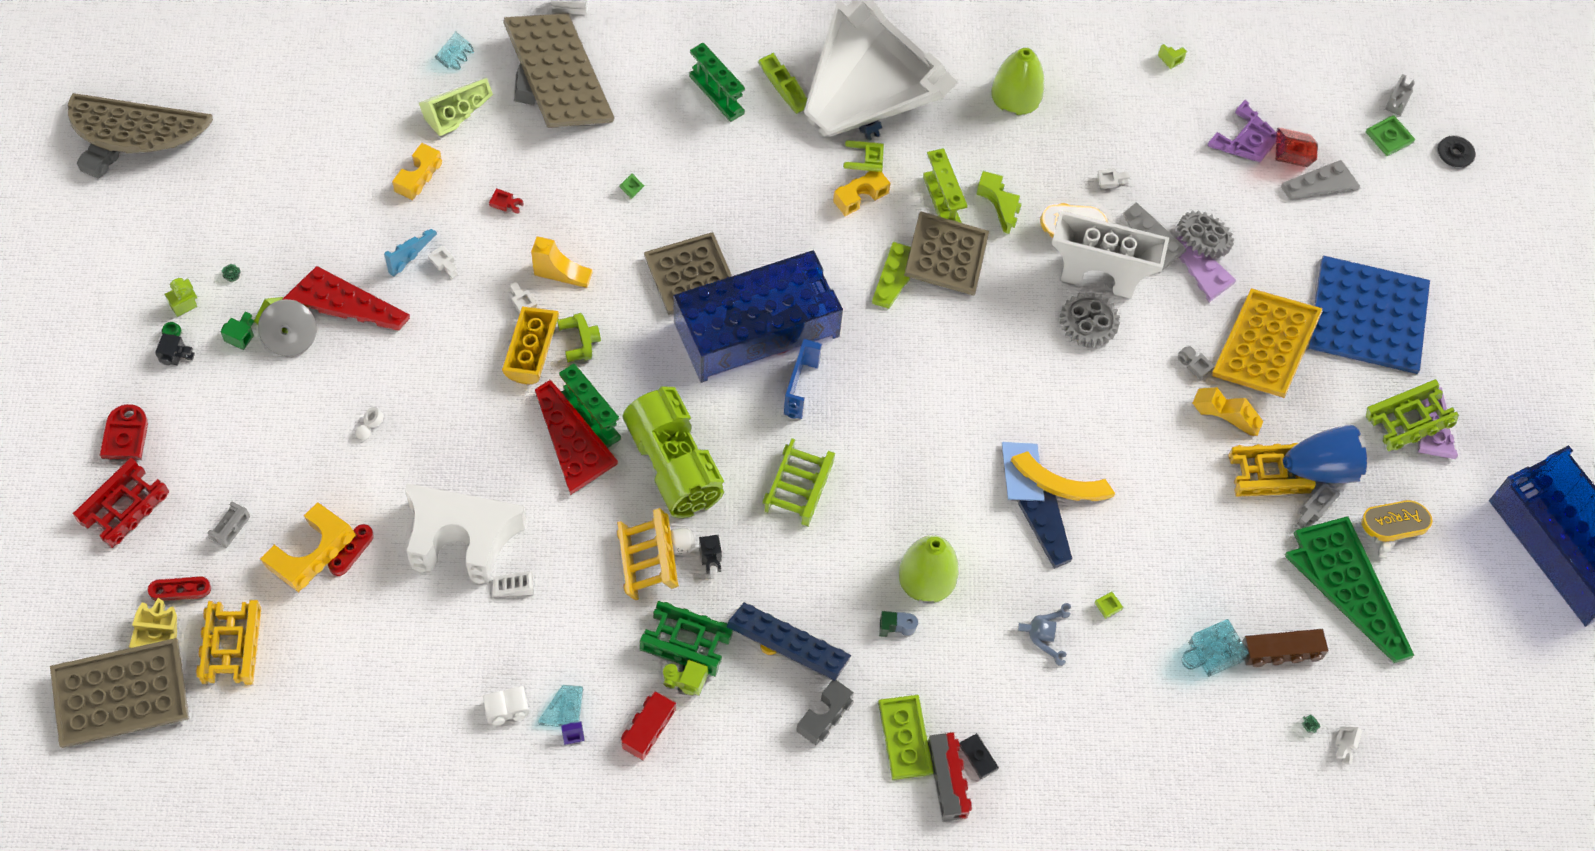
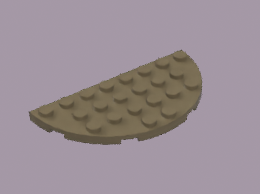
[68,93,213,154]

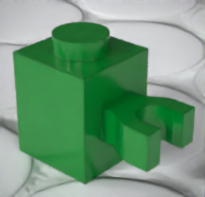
[221,311,254,350]

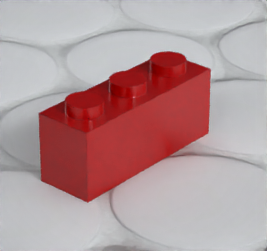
[621,691,676,761]

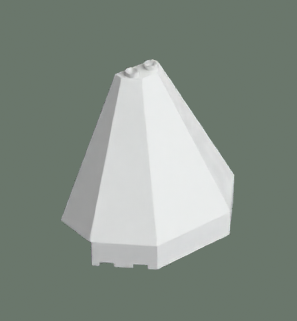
[804,0,958,137]

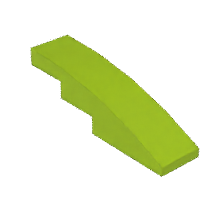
[758,52,808,114]

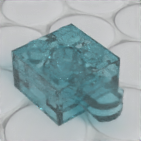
[1181,619,1248,677]

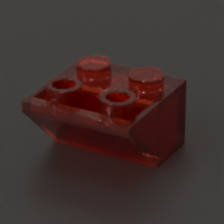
[1275,127,1318,168]

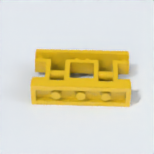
[1228,443,1316,497]
[196,600,262,685]

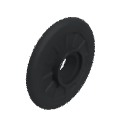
[1437,136,1476,168]

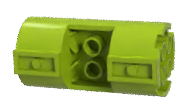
[622,386,724,519]

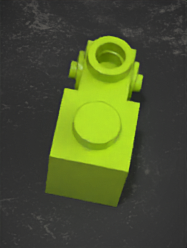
[164,278,198,317]
[663,660,708,696]

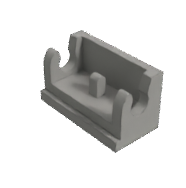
[1385,74,1415,116]
[207,501,250,548]

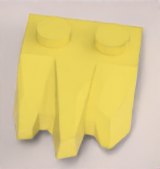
[129,598,177,648]

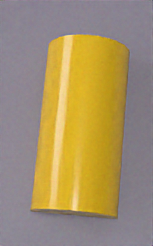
[502,306,559,385]

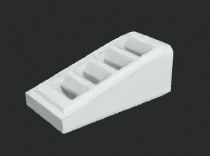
[493,571,534,597]

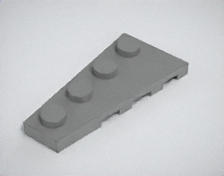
[1281,160,1360,200]
[1123,202,1186,273]

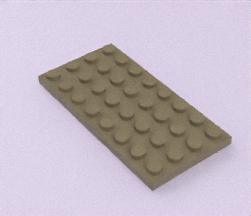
[503,14,615,128]

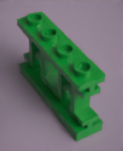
[689,43,745,122]
[559,364,621,448]
[639,601,733,677]

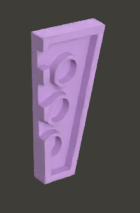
[1176,236,1236,303]
[1418,387,1458,459]

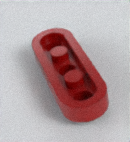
[328,524,374,576]
[147,576,212,601]

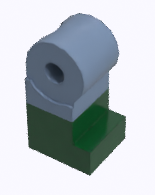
[879,611,918,637]

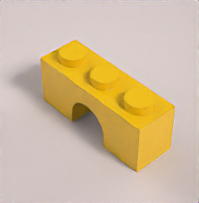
[392,143,442,200]
[833,171,891,216]

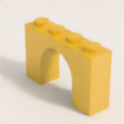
[260,502,356,593]

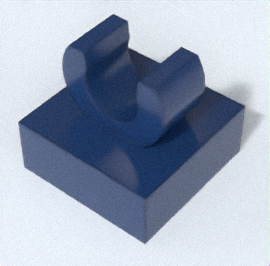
[858,121,882,141]

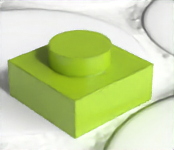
[1095,591,1123,619]

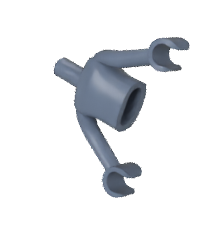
[1018,603,1071,666]

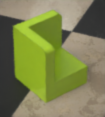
[1158,44,1187,69]

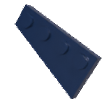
[1018,490,1073,569]

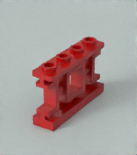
[72,458,169,548]

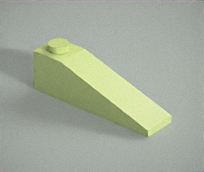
[419,78,493,136]

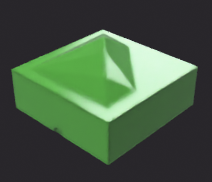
[619,173,644,199]

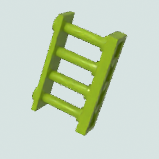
[923,148,968,223]
[762,438,835,527]

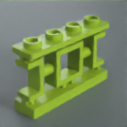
[1365,379,1459,451]

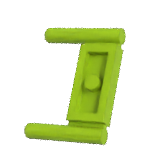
[843,140,884,172]

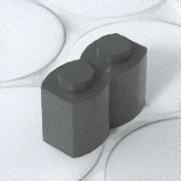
[77,144,119,179]

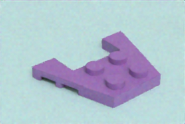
[1207,100,1280,163]

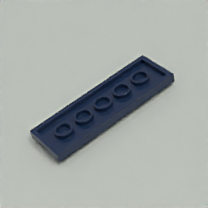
[726,602,851,681]

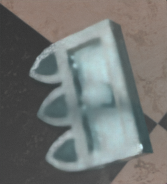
[435,31,474,70]

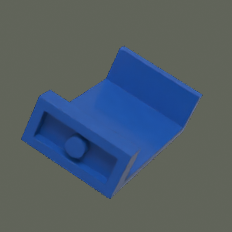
[784,339,822,419]

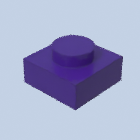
[561,721,585,745]

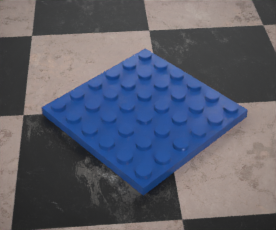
[1308,255,1430,374]

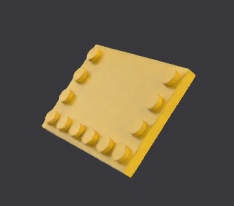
[1212,288,1322,398]

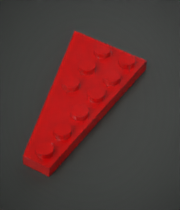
[282,266,410,331]
[535,379,618,495]

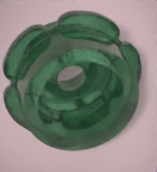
[222,264,241,282]
[1302,714,1321,733]

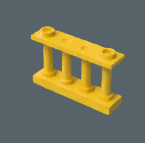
[616,508,679,601]

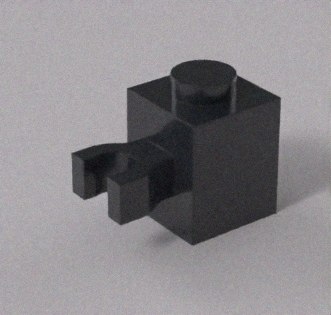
[155,333,195,366]
[699,534,722,574]

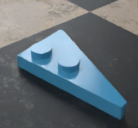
[384,229,437,277]

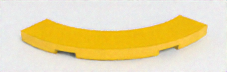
[1010,451,1115,501]

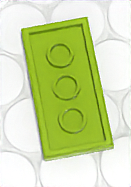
[878,694,934,780]

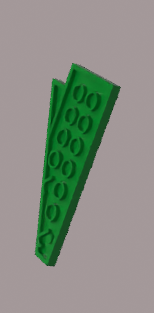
[1285,516,1415,663]

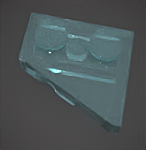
[538,685,583,727]

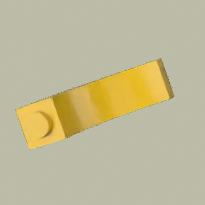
[531,236,593,288]

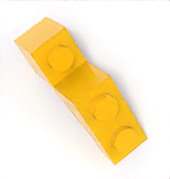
[1192,387,1263,436]

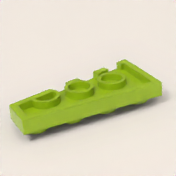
[872,242,911,309]

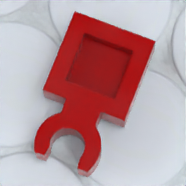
[489,188,524,214]

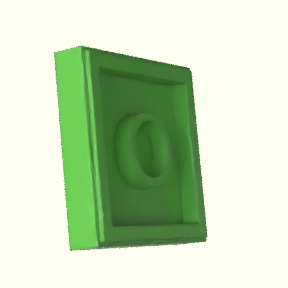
[1365,115,1416,156]

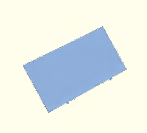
[1002,442,1044,501]

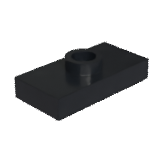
[960,733,999,779]

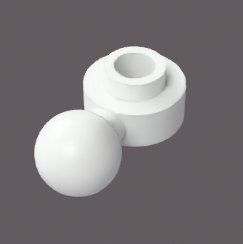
[355,407,384,440]

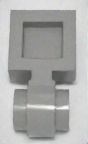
[1177,346,1215,380]

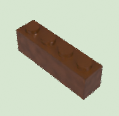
[1240,629,1329,667]

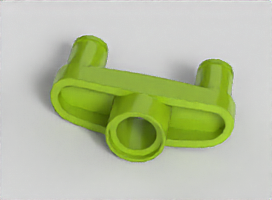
[557,313,601,363]

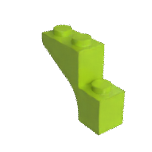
[976,171,1022,234]

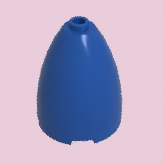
[1283,425,1367,483]

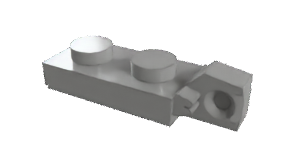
[1297,483,1341,528]

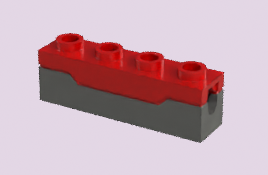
[928,732,972,822]

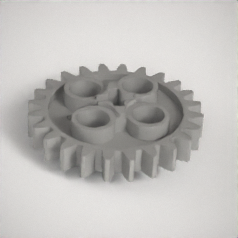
[1177,210,1234,259]
[1059,292,1120,348]

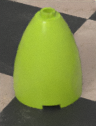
[991,48,1044,115]
[899,535,959,603]

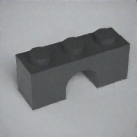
[796,680,854,746]

